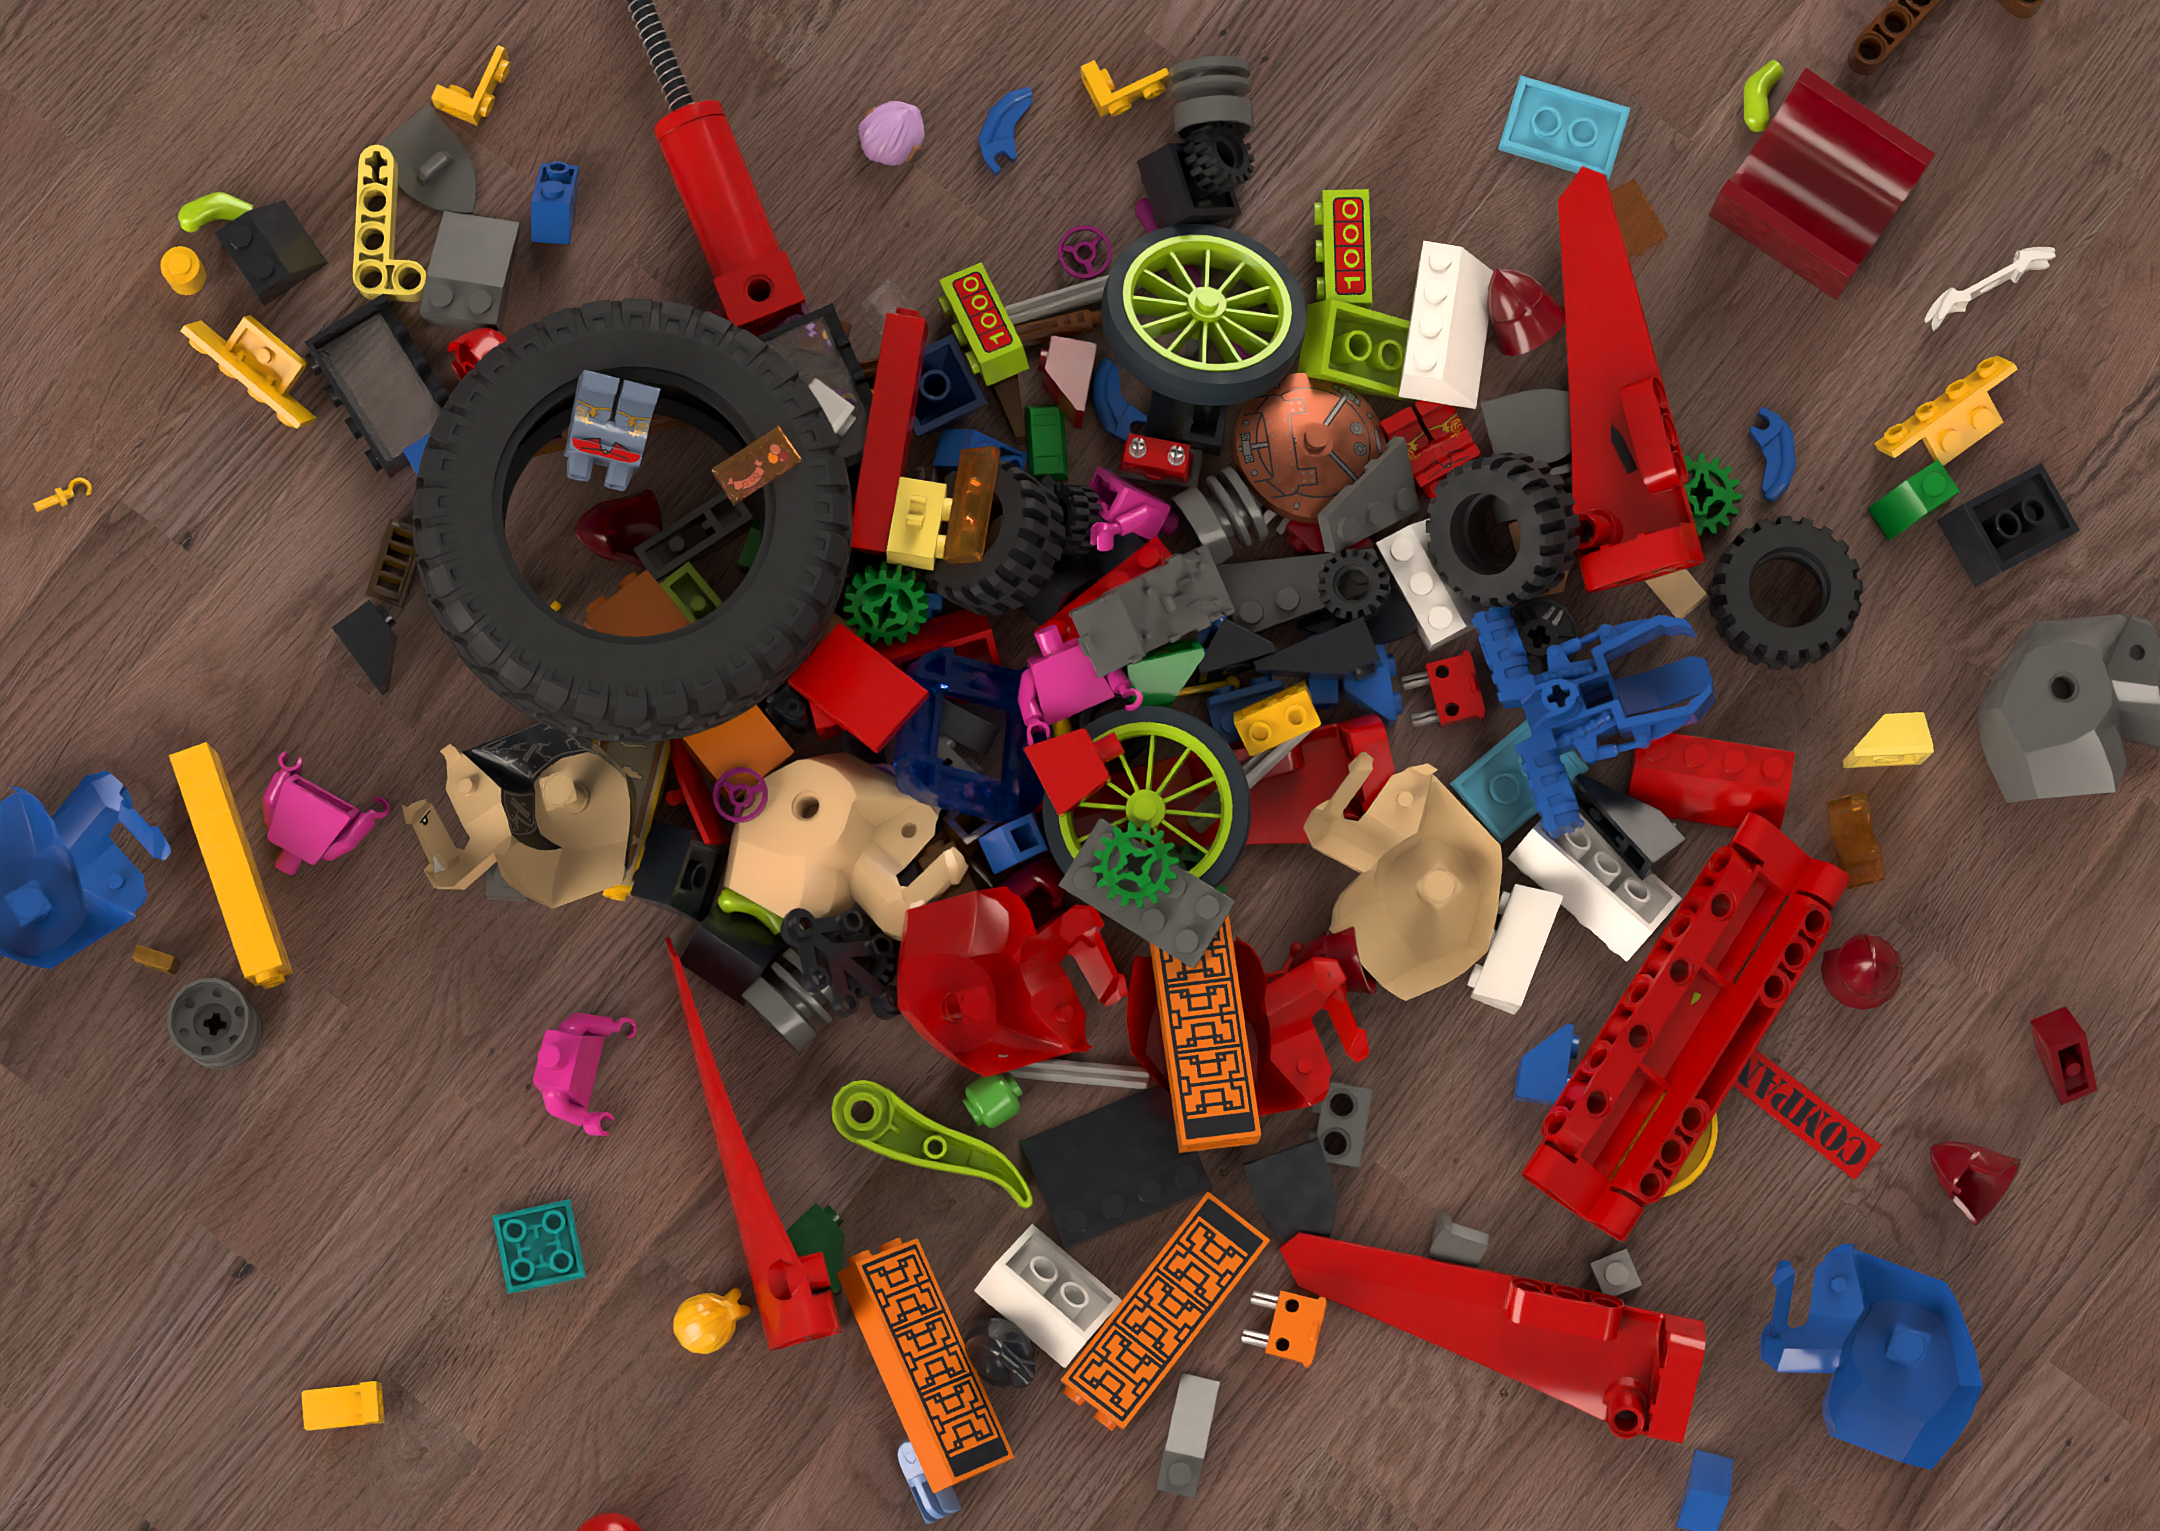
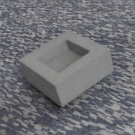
[1588,1248,1642,1296]

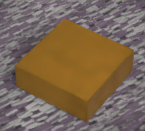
[132,945,180,975]

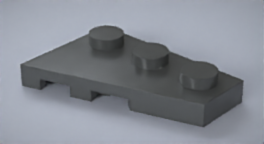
[1317,436,1420,553]

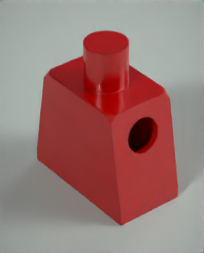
[1024,728,1125,817]

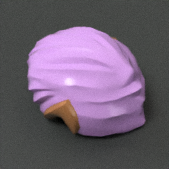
[858,101,925,166]

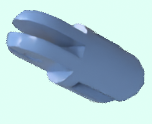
[897,1438,962,1524]

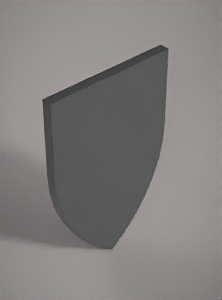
[378,104,477,214]
[1480,389,1571,465]

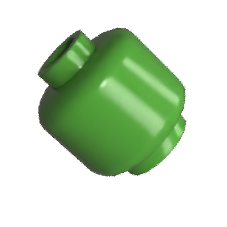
[962,1073,1023,1129]

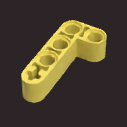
[353,145,427,302]

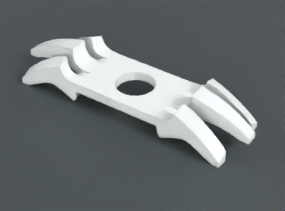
[1924,247,2056,331]

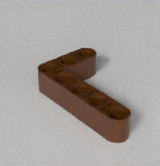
[1848,0,2044,75]

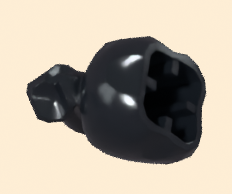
[963,1315,1035,1388]

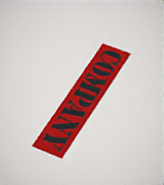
[1733,1049,1882,1180]

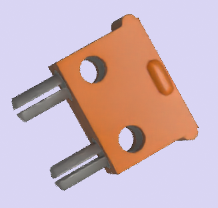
[1241,1290,1328,1369]

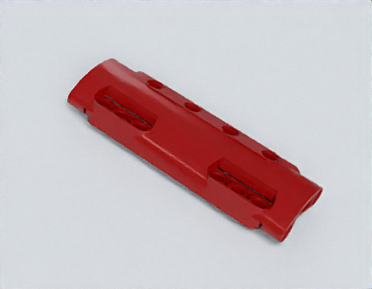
[1521,813,1851,1242]

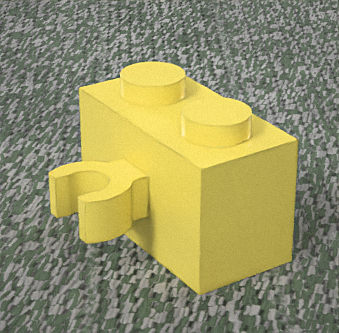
[887,477,953,570]

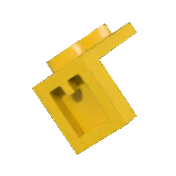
[431,45,511,126]
[1081,60,1170,117]
[301,1381,385,1430]

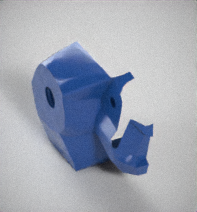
[0,771,171,969]
[1759,1244,1983,1470]

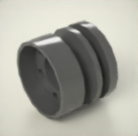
[1170,56,1254,140]
[1171,465,1269,566]
[741,948,847,1054]
[167,978,262,1070]

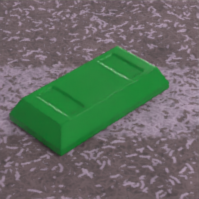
[1025,404,1069,481]

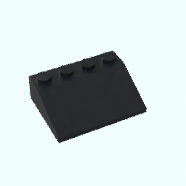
[1020,1084,1212,1251]

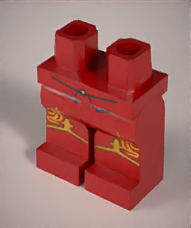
[1379,400,1481,501]

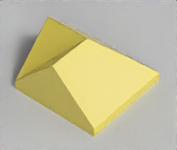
[1843,712,1934,768]

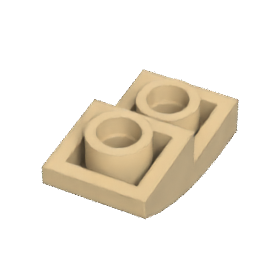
[1645,569,1709,619]

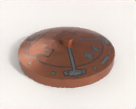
[1232,373,1387,524]

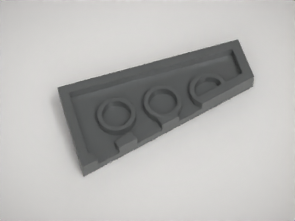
[1216,548,1379,634]

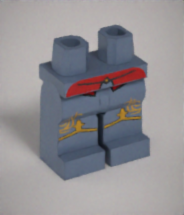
[563,370,660,491]

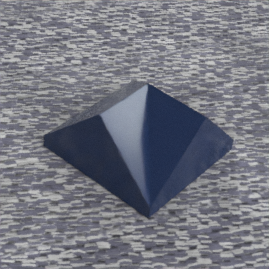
[912,334,987,438]

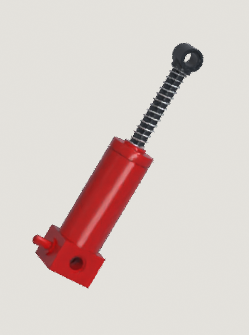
[624,0,809,337]

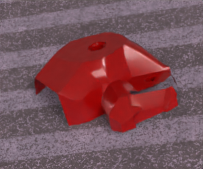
[897,886,1128,1078]
[1127,935,1370,1116]

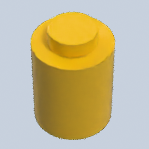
[161,246,207,295]

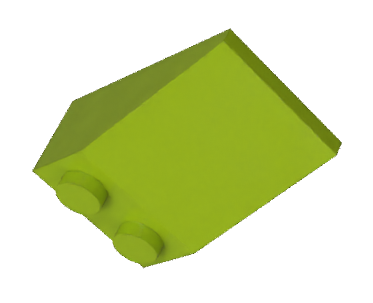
[1297,299,1418,402]

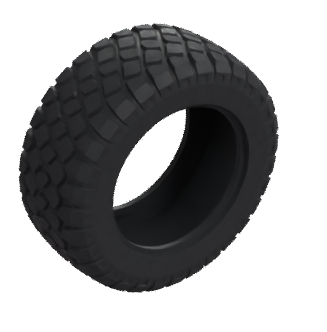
[413,298,853,743]

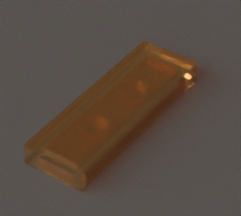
[943,446,1000,564]

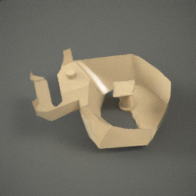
[1303,751,1502,1001]
[723,752,969,941]

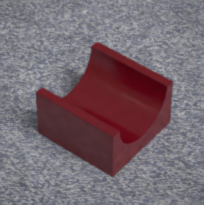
[1709,68,1936,300]

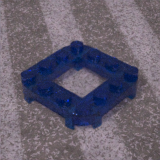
[894,647,1046,823]

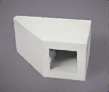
[808,378,856,436]

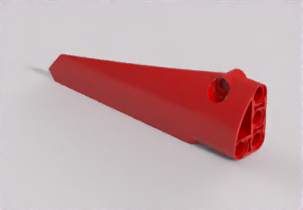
[1558,166,1706,593]
[980,713,1395,852]
[665,937,843,1351]
[1279,1232,1706,1444]

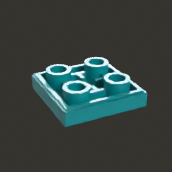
[492,1199,587,1294]

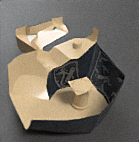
[402,722,636,909]

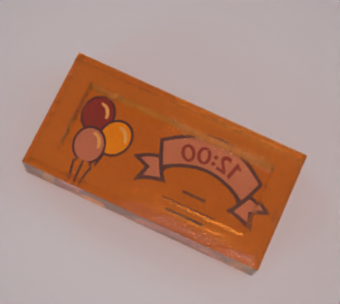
[711,426,801,505]

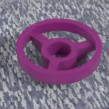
[1058,225,1112,280]
[713,767,768,823]

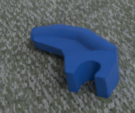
[978,87,1033,177]
[1092,358,1147,443]
[1748,406,1796,502]

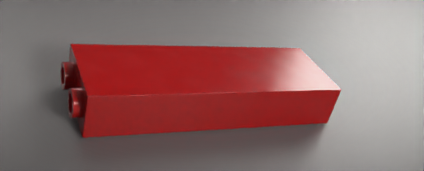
[851,308,929,557]

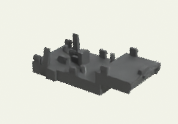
[1068,545,1235,678]

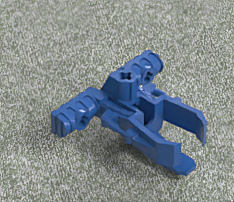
[1472,605,1716,839]

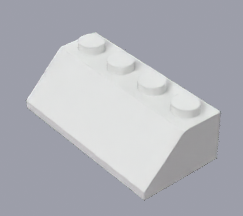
[1399,241,1494,409]
[1508,813,1682,962]

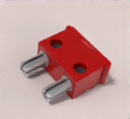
[1119,433,1193,483]
[1401,650,1486,728]

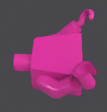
[1087,466,1179,551]
[1017,625,1143,746]
[262,752,390,875]
[533,1013,637,1136]

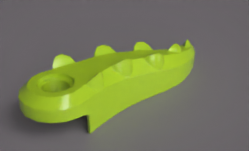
[830,1080,1033,1209]

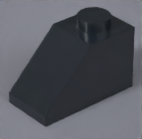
[332,600,397,696]

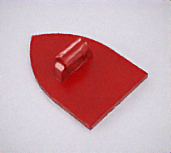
[665,739,731,845]

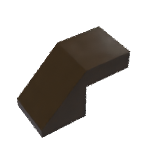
[942,797,1021,889]

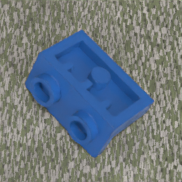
[1206,676,1284,743]

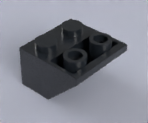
[1145,390,1228,456]

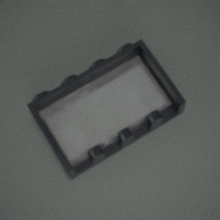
[304,293,449,478]
[757,303,873,468]

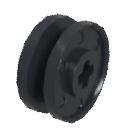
[1510,597,1580,676]

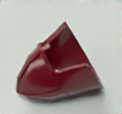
[1487,268,1565,356]
[574,489,662,569]
[993,856,1067,930]
[1289,926,1377,995]
[1821,934,1903,1010]
[1930,1141,2021,1226]

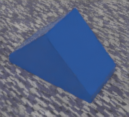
[1676,1449,1734,1531]

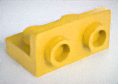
[1233,680,1321,756]

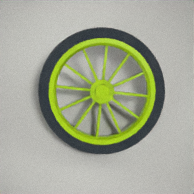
[1101,224,1307,406]
[1042,706,1251,889]

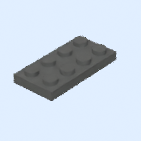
[1058,818,1236,969]

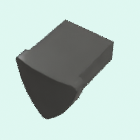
[1429,1211,1489,1268]

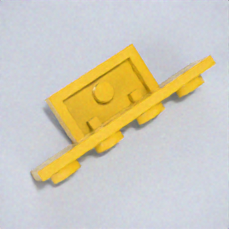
[181,315,317,429]
[1874,355,2018,466]

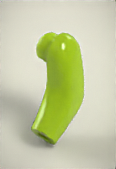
[1744,60,1784,132]
[178,192,254,232]
[718,887,783,935]

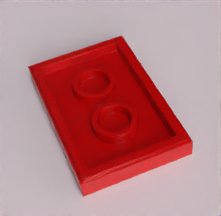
[788,622,929,754]

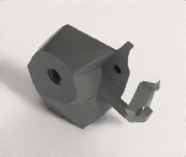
[1977,613,2160,803]

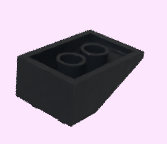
[1937,463,2080,588]

